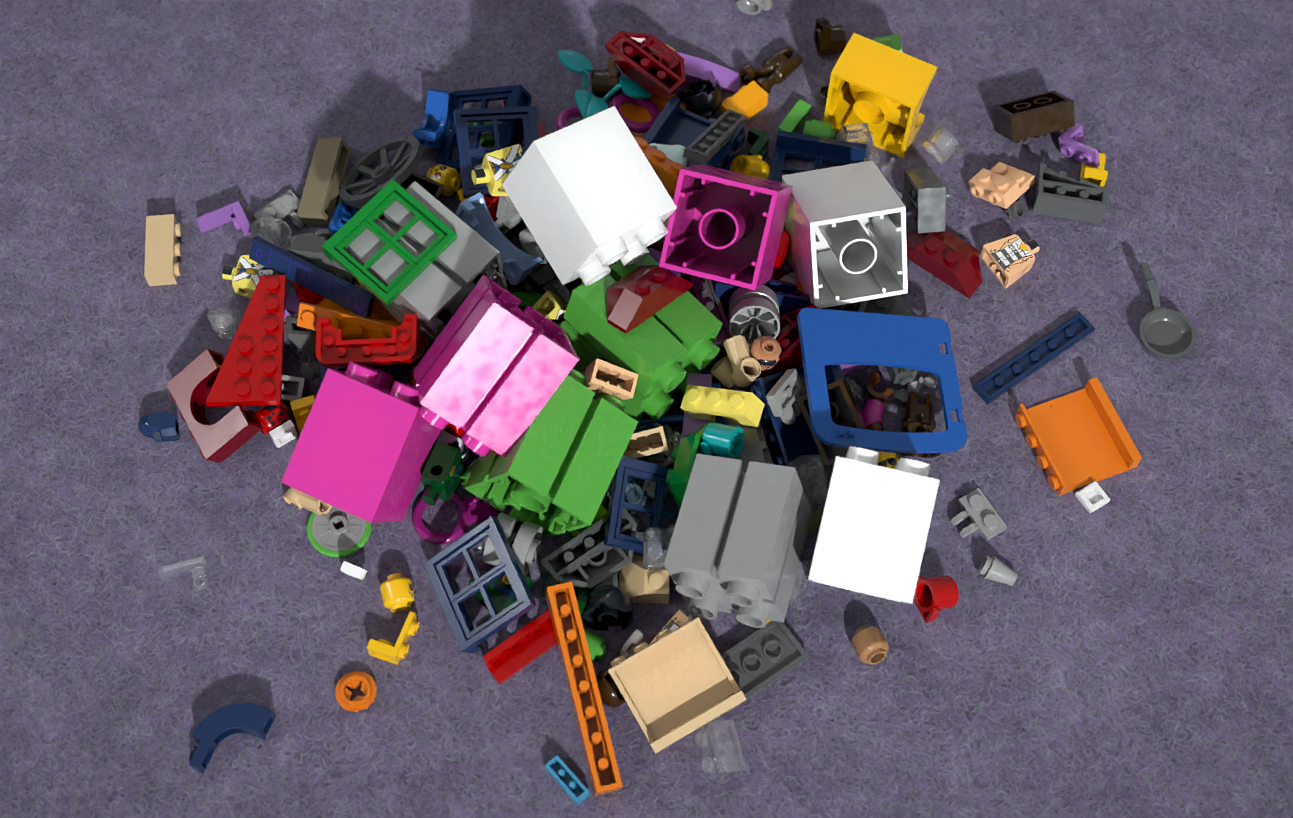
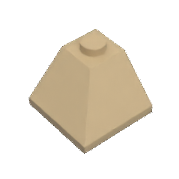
[619,555,669,604]

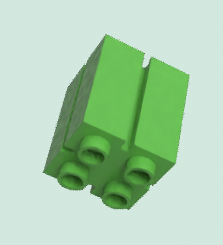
[560,253,722,421]
[464,369,638,538]

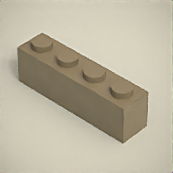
[297,137,352,227]

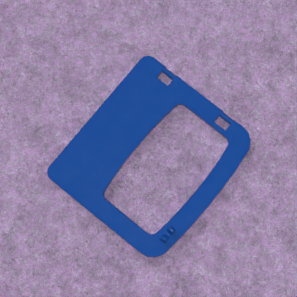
[797,308,967,453]

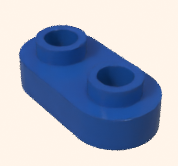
[328,203,357,235]

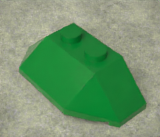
[666,421,716,508]

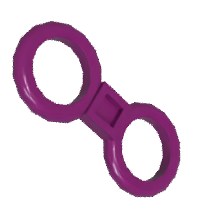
[556,94,660,133]
[412,492,522,544]

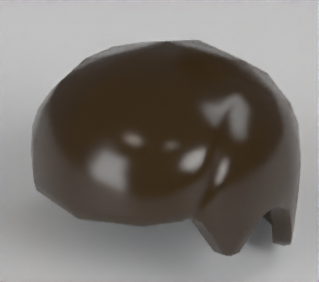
[596,666,626,708]

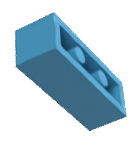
[544,755,590,805]

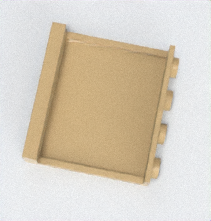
[608,615,747,753]

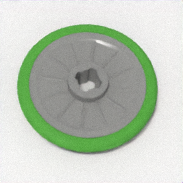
[307,505,372,557]

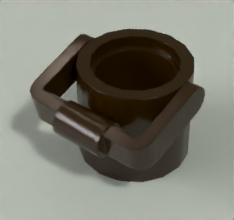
[813,17,846,56]
[591,57,623,98]

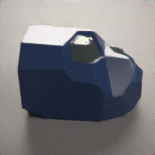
[138,412,180,442]

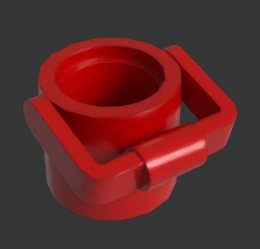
[913,575,959,623]

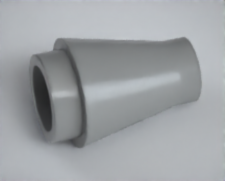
[978,555,1018,586]

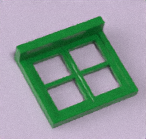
[322,179,458,306]

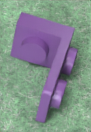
[1059,122,1100,168]
[196,201,252,236]

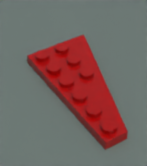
[206,275,286,407]

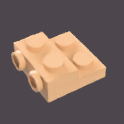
[969,162,1035,209]

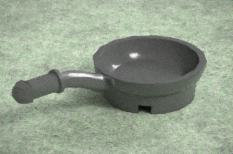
[1139,262,1196,361]

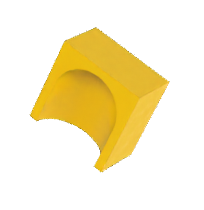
[823,33,937,158]

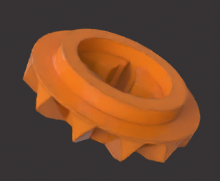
[335,671,377,713]

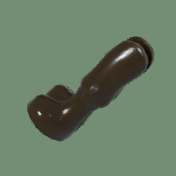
[738,46,803,94]
[899,391,941,458]

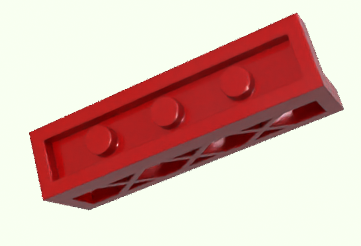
[483,610,557,685]

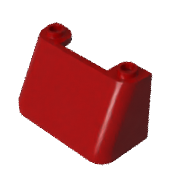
[316,314,426,368]

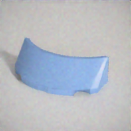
[455,192,543,285]

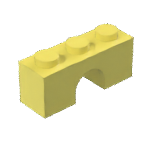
[680,385,765,427]

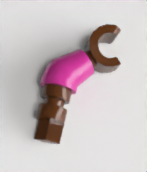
[861,373,893,431]

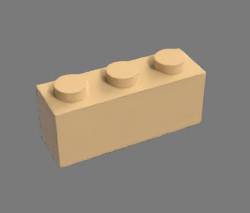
[144,214,183,286]

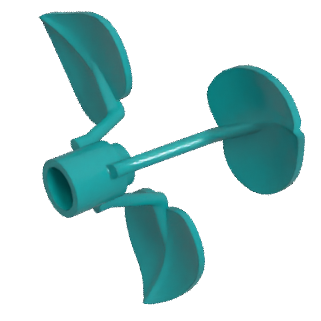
[556,50,652,119]

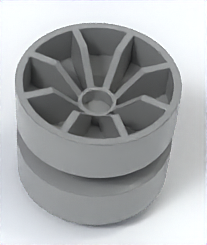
[729,285,780,345]
[483,513,543,576]

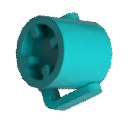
[700,422,744,459]

